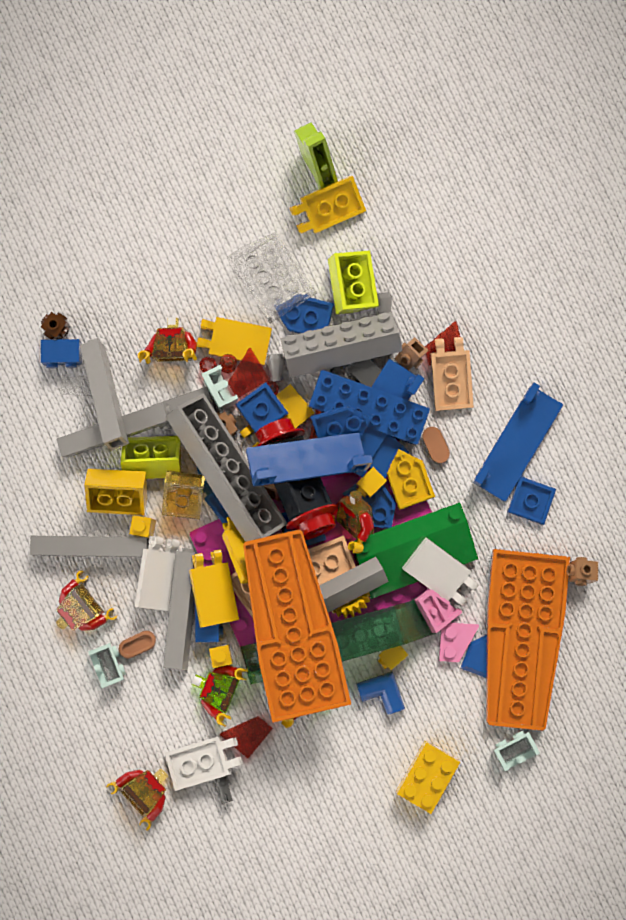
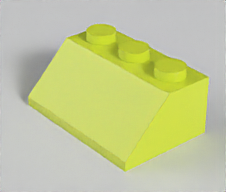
[328,250,379,315]
[121,436,182,479]

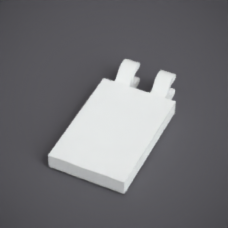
[134,536,180,611]
[402,537,479,606]
[165,736,243,791]

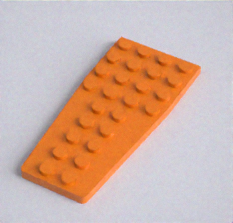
[243,530,351,723]
[486,549,570,731]

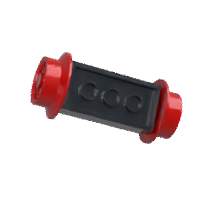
[255,418,337,540]

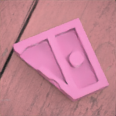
[414,590,462,633]
[439,623,479,662]

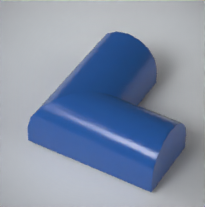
[356,671,405,715]

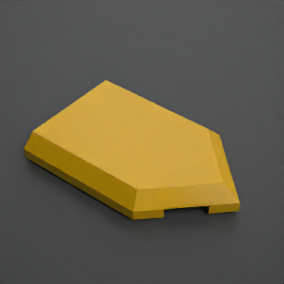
[386,449,435,510]

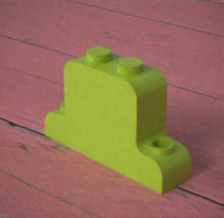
[294,122,338,189]

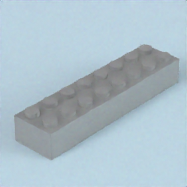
[165,393,287,542]

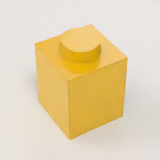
[356,467,387,498]
[129,515,156,538]
[378,640,408,670]
[209,644,233,668]

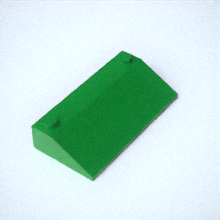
[352,502,478,599]

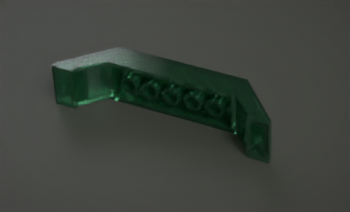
[241,599,436,685]

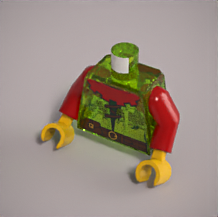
[191,665,248,727]

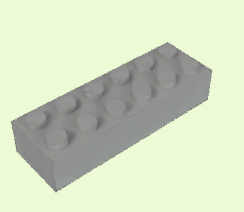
[280,312,402,378]

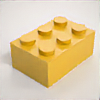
[84,469,147,515]
[396,740,461,814]

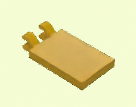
[289,175,366,234]
[197,317,272,366]
[240,384,315,447]
[222,517,248,584]
[189,550,239,628]

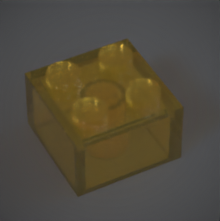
[162,470,205,520]

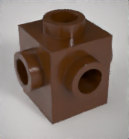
[41,312,70,340]

